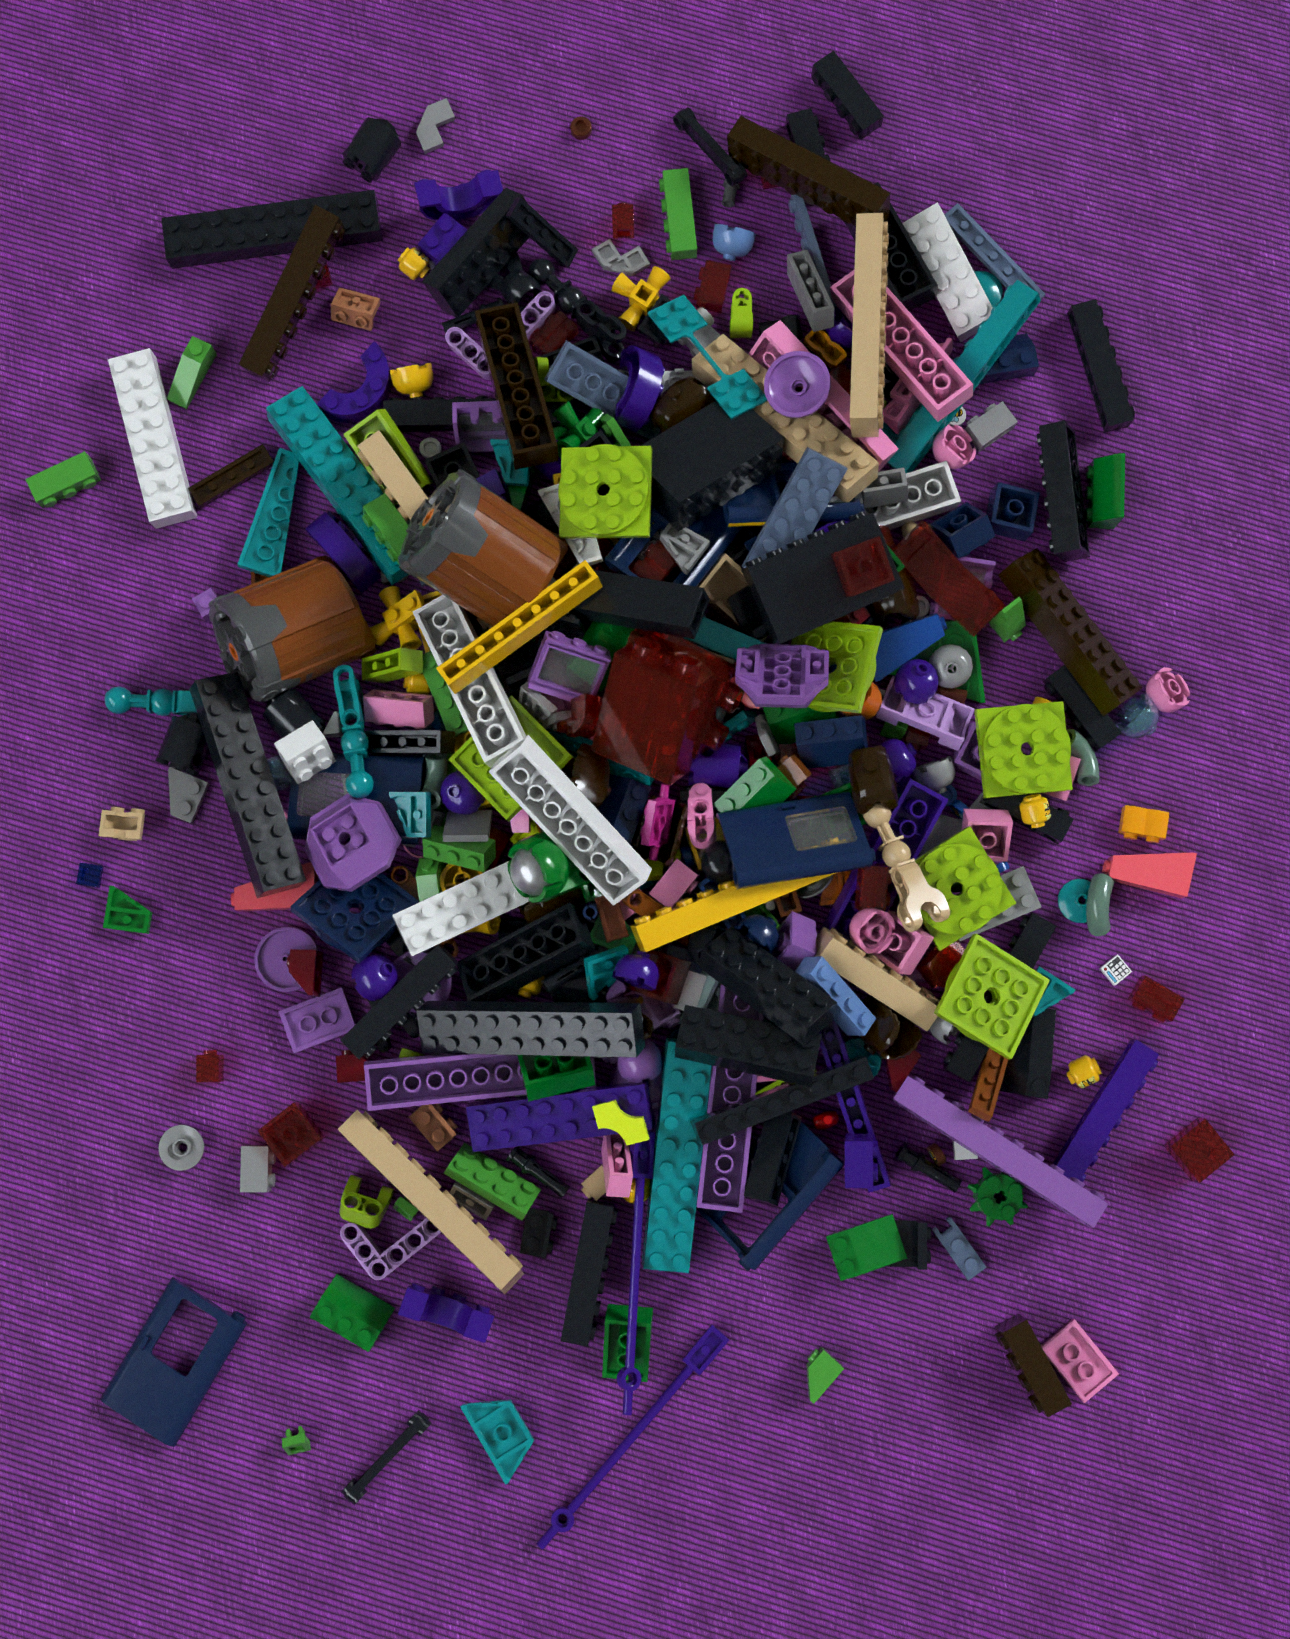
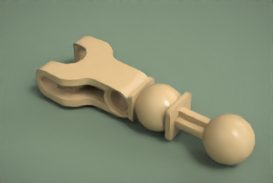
[863,802,950,932]

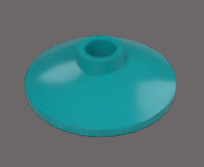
[1058,879,1090,923]

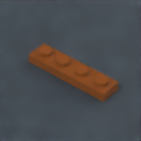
[968,1048,1008,1122]

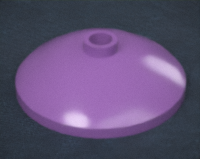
[764,351,831,418]

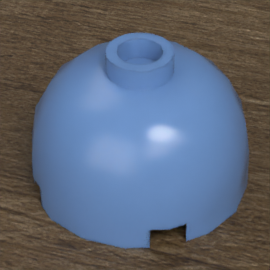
[712,224,756,261]

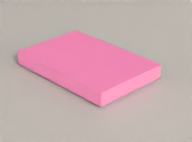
[1041,1319,1119,1403]

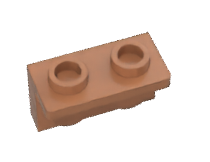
[331,287,380,331]
[409,1104,459,1151]

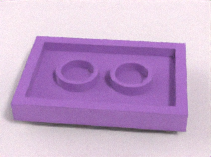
[278,987,356,1054]

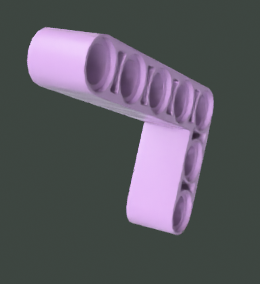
[445,291,556,380]
[340,1204,461,1280]

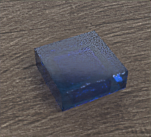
[76,863,104,888]

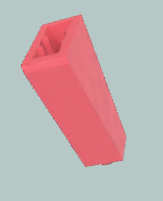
[1102,852,1197,898]
[231,862,318,912]

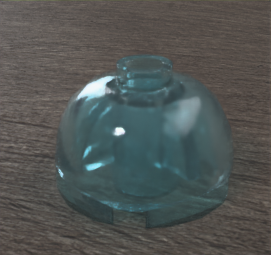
[1114,694,1159,739]

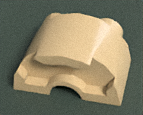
[99,807,145,841]

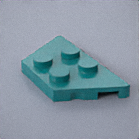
[460,1399,534,1485]

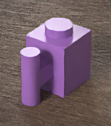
[192,588,218,623]

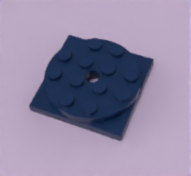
[291,873,419,964]

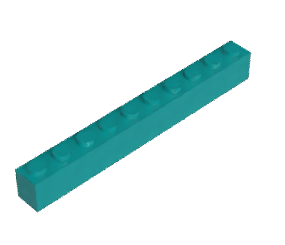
[886,280,1041,474]

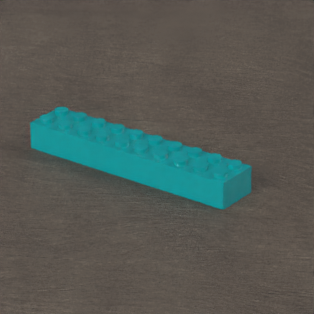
[266,386,409,585]
[642,1037,712,1273]

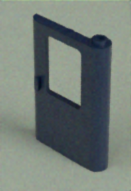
[604,506,744,587]
[697,1121,845,1271]
[100,1277,247,1447]

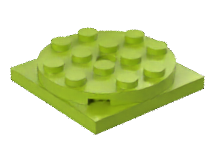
[558,444,652,539]
[791,621,883,714]
[448,695,573,822]
[974,701,1073,798]
[915,826,1016,951]
[934,934,1050,1059]

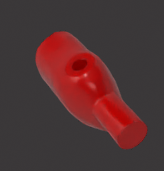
[813,1111,839,1130]

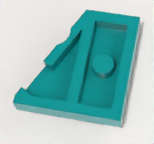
[1033,966,1075,1017]

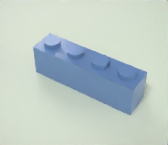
[795,956,876,1036]

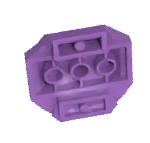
[735,644,829,708]
[305,794,402,892]

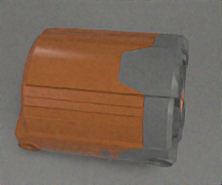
[398,469,568,627]
[208,555,377,702]

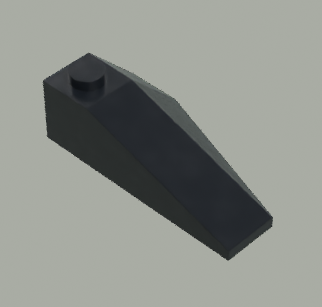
[1000,1008,1056,1099]

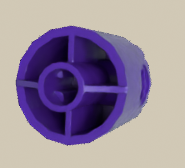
[688,741,748,789]

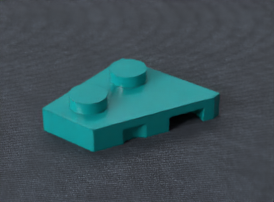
[490,439,531,486]
[708,710,757,744]
[389,792,431,837]
[584,945,629,1000]

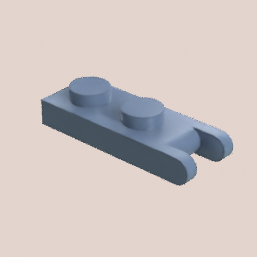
[931,1216,987,1281]

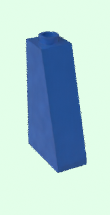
[874,613,947,682]

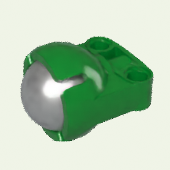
[508,831,591,903]

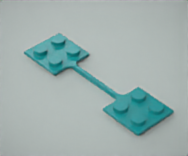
[648,295,767,419]

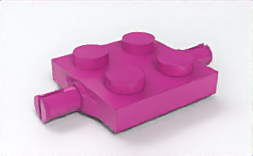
[640,783,675,861]

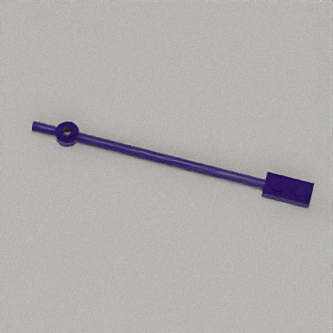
[617,1132,655,1415]
[536,1324,729,1550]

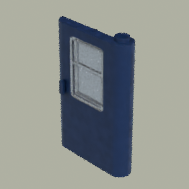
[287,753,425,845]
[716,791,876,890]

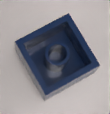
[986,482,1040,542]
[930,502,995,559]

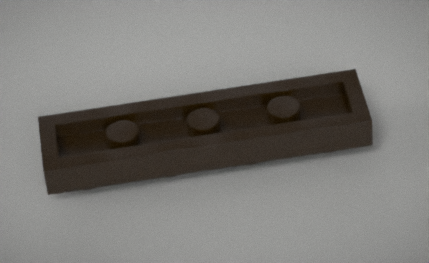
[188,444,274,508]

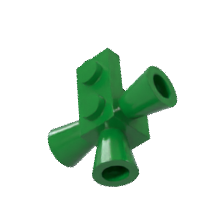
[552,401,605,458]

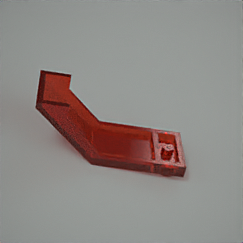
[892,520,1006,637]

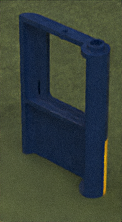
[722,460,865,527]

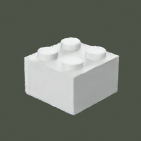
[274,720,336,784]

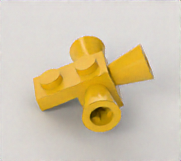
[611,266,671,332]
[370,586,425,650]

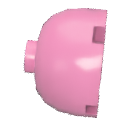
[932,424,976,469]
[1146,667,1190,713]
[849,907,895,954]

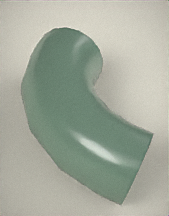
[1067,729,1100,786]
[421,754,447,810]
[1086,873,1114,936]

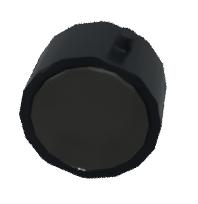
[525,499,559,531]

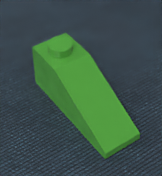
[167,336,217,410]
[988,597,1026,643]

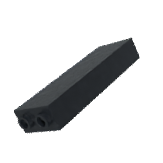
[569,570,710,639]

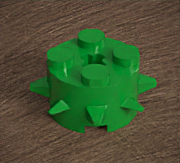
[968,1167,1028,1227]

